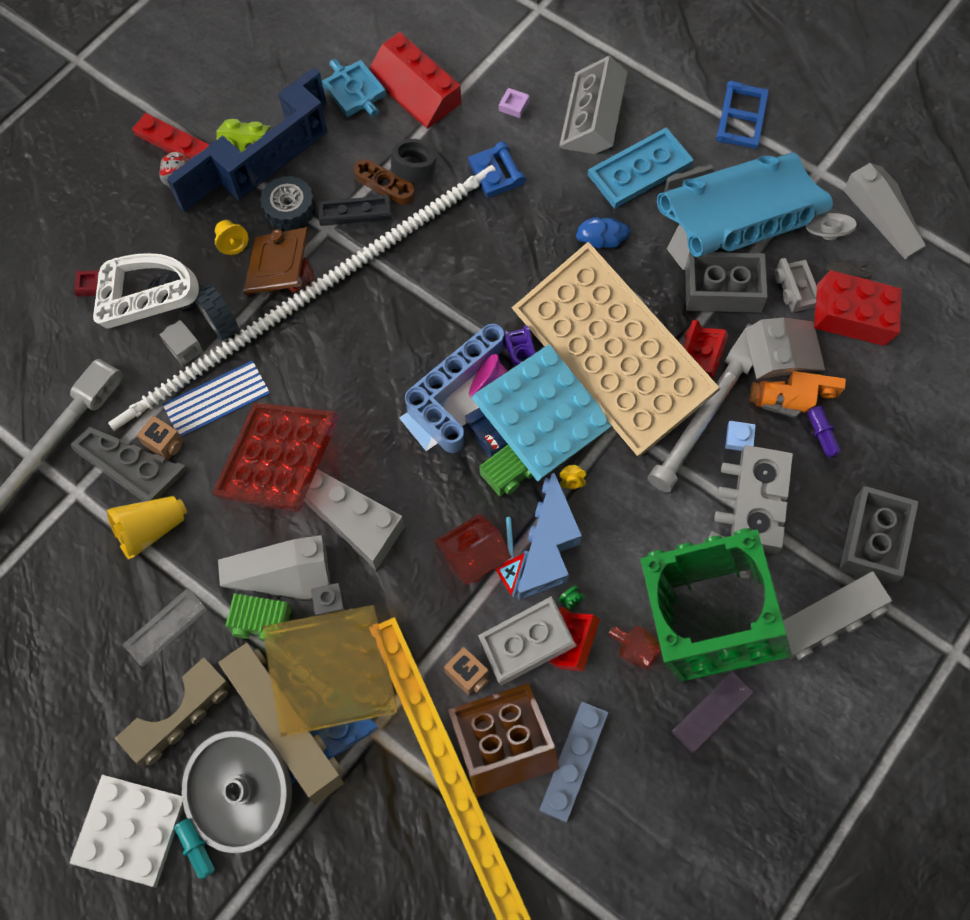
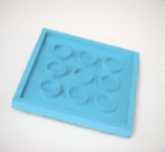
[472,344,612,481]

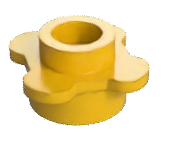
[560,465,586,489]

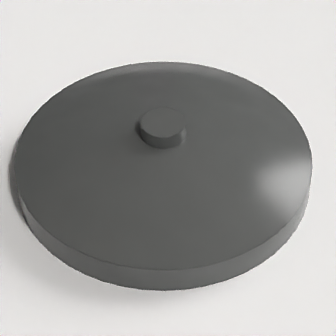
[182,730,292,853]

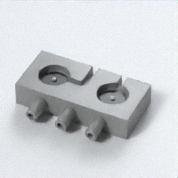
[714,445,793,555]

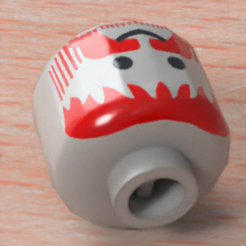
[160,152,190,187]

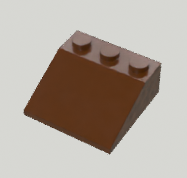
[448,683,559,797]

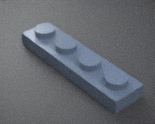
[539,702,608,823]

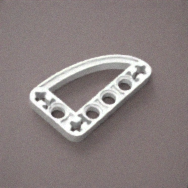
[93,254,199,328]

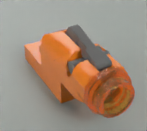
[750,371,846,418]

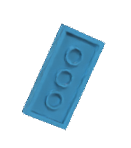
[588,127,694,209]

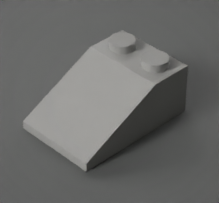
[745,318,825,379]

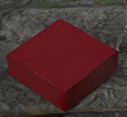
[74,270,100,297]

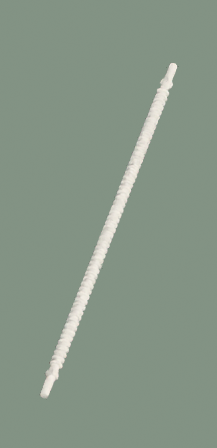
[108,165,496,431]

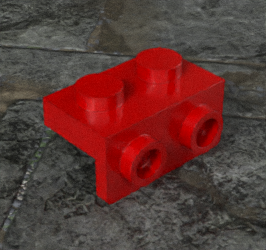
[683,320,729,378]
[547,607,600,671]

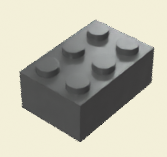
[685,252,767,313]
[839,486,918,586]

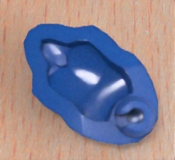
[576,217,631,248]

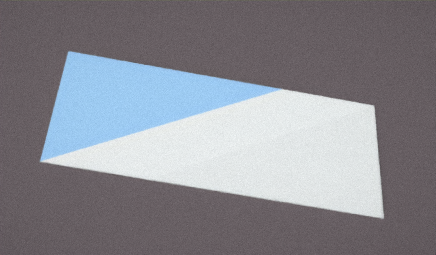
[399,373,479,451]

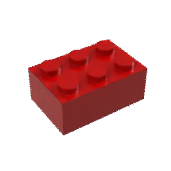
[814,270,902,346]

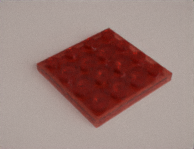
[212,403,340,512]

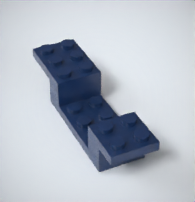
[166,67,327,212]

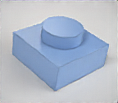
[725,421,755,451]

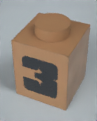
[136,416,184,461]
[444,647,489,696]

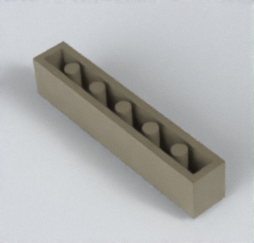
[218,643,344,805]

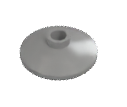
[806,213,856,240]

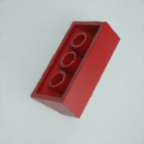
[369,32,462,129]

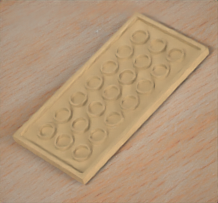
[512,242,720,458]

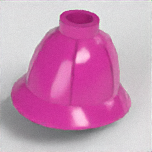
[469,354,508,397]

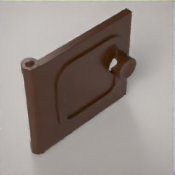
[244,227,309,296]

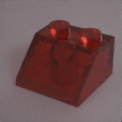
[434,514,512,585]

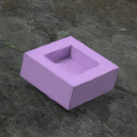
[499,88,529,118]

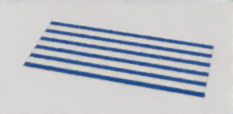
[162,361,270,437]

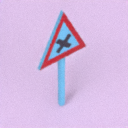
[494,517,527,597]

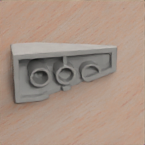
[844,163,926,259]
[218,535,330,601]

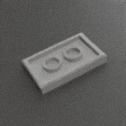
[478,596,576,686]

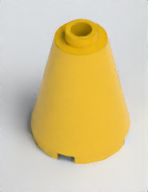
[106,496,187,559]

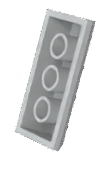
[559,55,627,154]

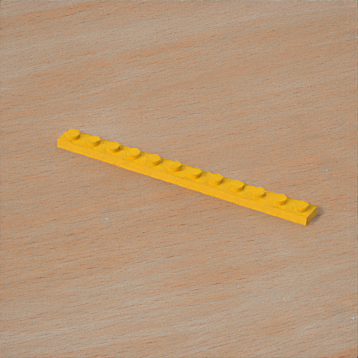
[369,617,531,920]

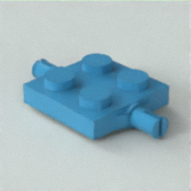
[322,58,386,117]

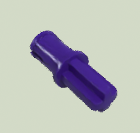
[807,406,841,458]

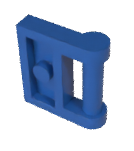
[468,141,526,198]

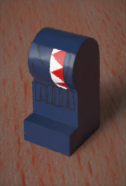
[465,408,508,458]

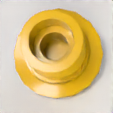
[215,220,249,255]

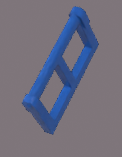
[716,81,769,149]

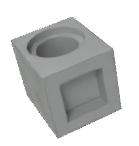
[159,320,203,366]

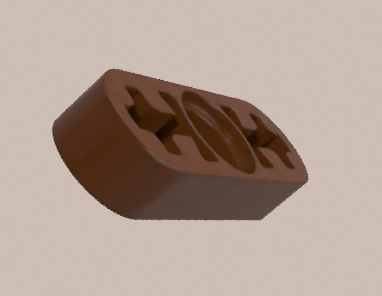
[354,159,415,205]

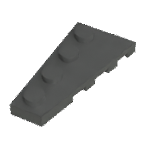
[71,427,187,502]

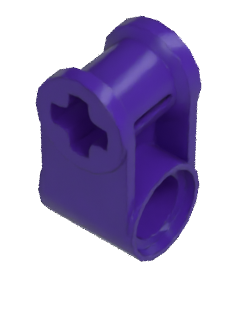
[504,325,535,368]

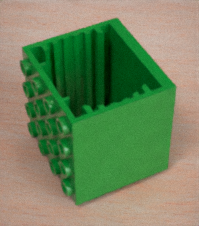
[640,528,793,682]

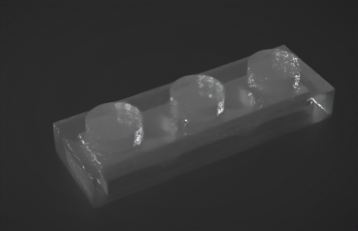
[123,588,207,667]

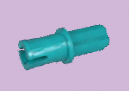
[174,818,215,879]

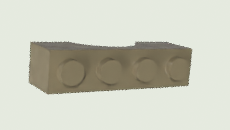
[115,657,231,768]

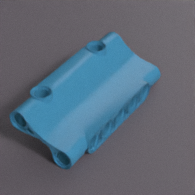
[657,153,833,257]

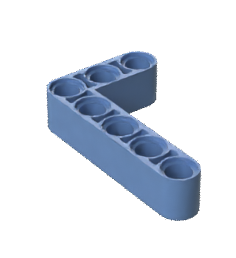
[405,324,504,453]

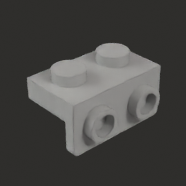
[774,258,817,313]

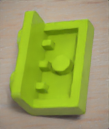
[216,119,270,152]

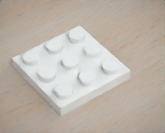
[70,775,184,887]

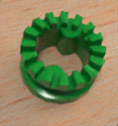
[558,585,585,611]

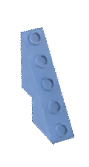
[515,473,582,601]

